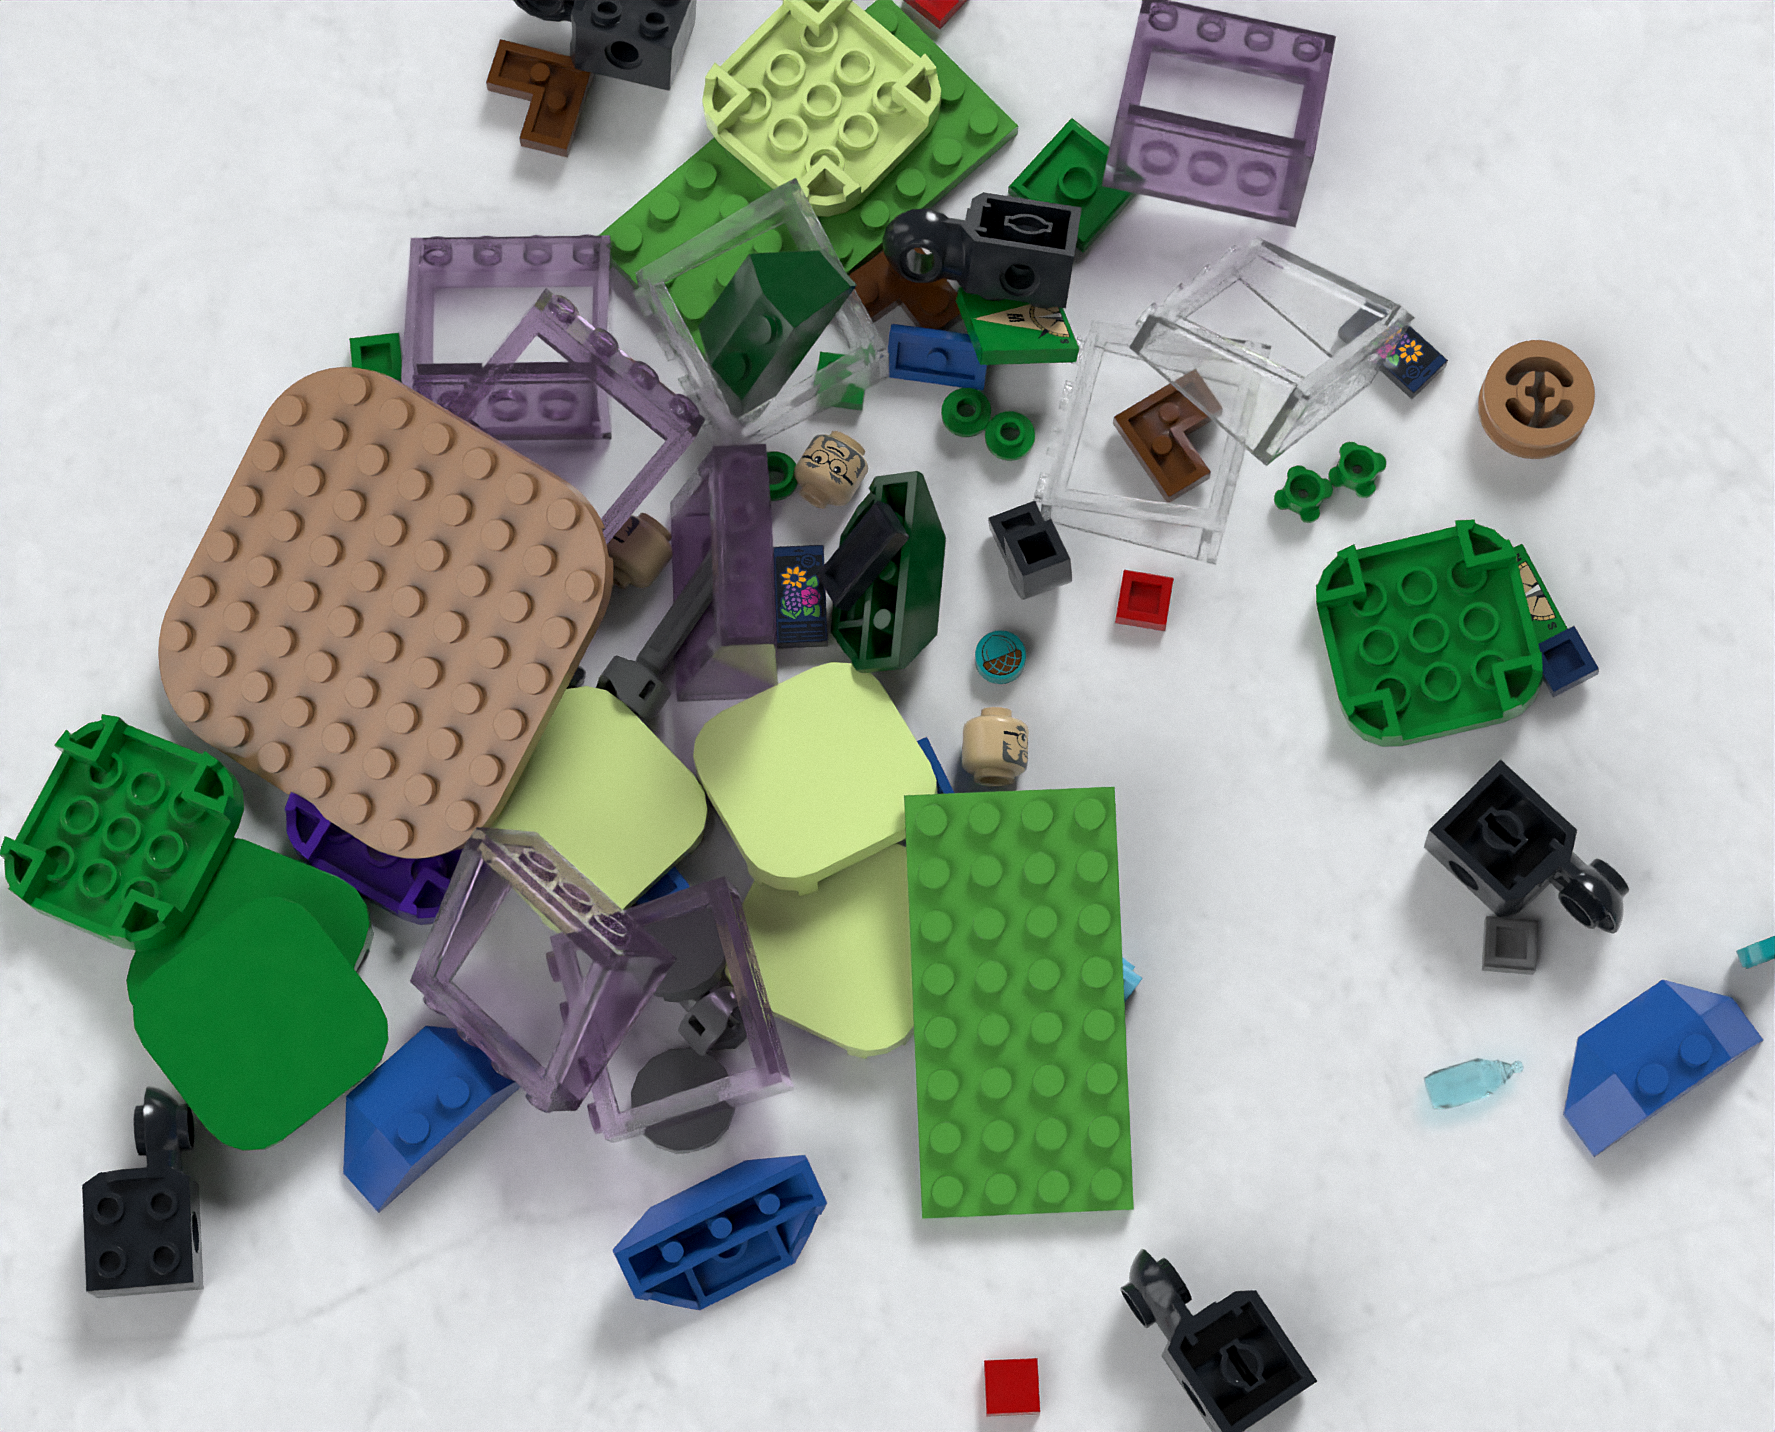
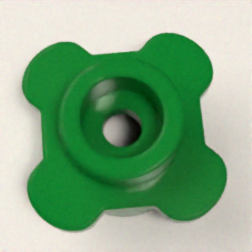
[1328,442,1387,498]
[1274,465,1333,523]

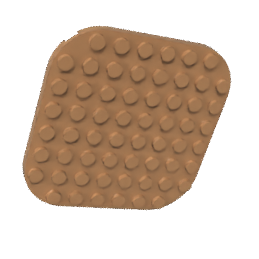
[158,367,614,859]

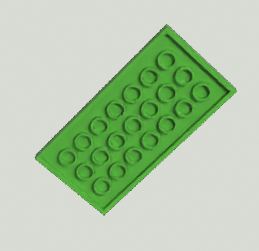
[593,0,1018,362]
[904,786,1134,1219]

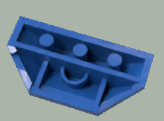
[1563,979,1763,1157]
[343,1026,537,1213]
[612,1155,827,1311]

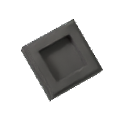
[1482,916,1538,975]

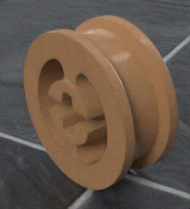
[1478,340,1595,459]

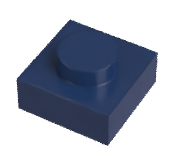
[1538,626,1599,697]

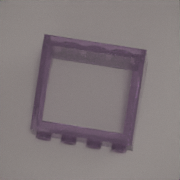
[1102,0,1336,228]
[401,234,613,441]
[445,288,706,545]
[670,444,779,702]
[410,827,677,1113]
[546,876,794,1143]

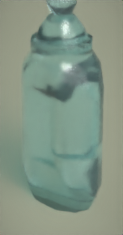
[1424,1058,1524,1109]

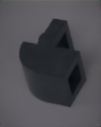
[988,501,1072,600]

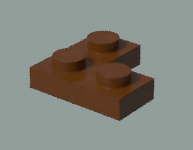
[486,39,594,158]
[840,248,962,333]
[1113,367,1225,504]

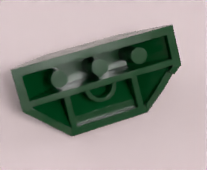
[698,250,857,430]
[830,471,946,673]

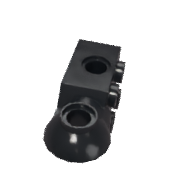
[513,0,697,91]
[882,192,1082,309]
[1424,759,1629,934]
[82,1086,204,1298]
[1120,1249,1317,1432]

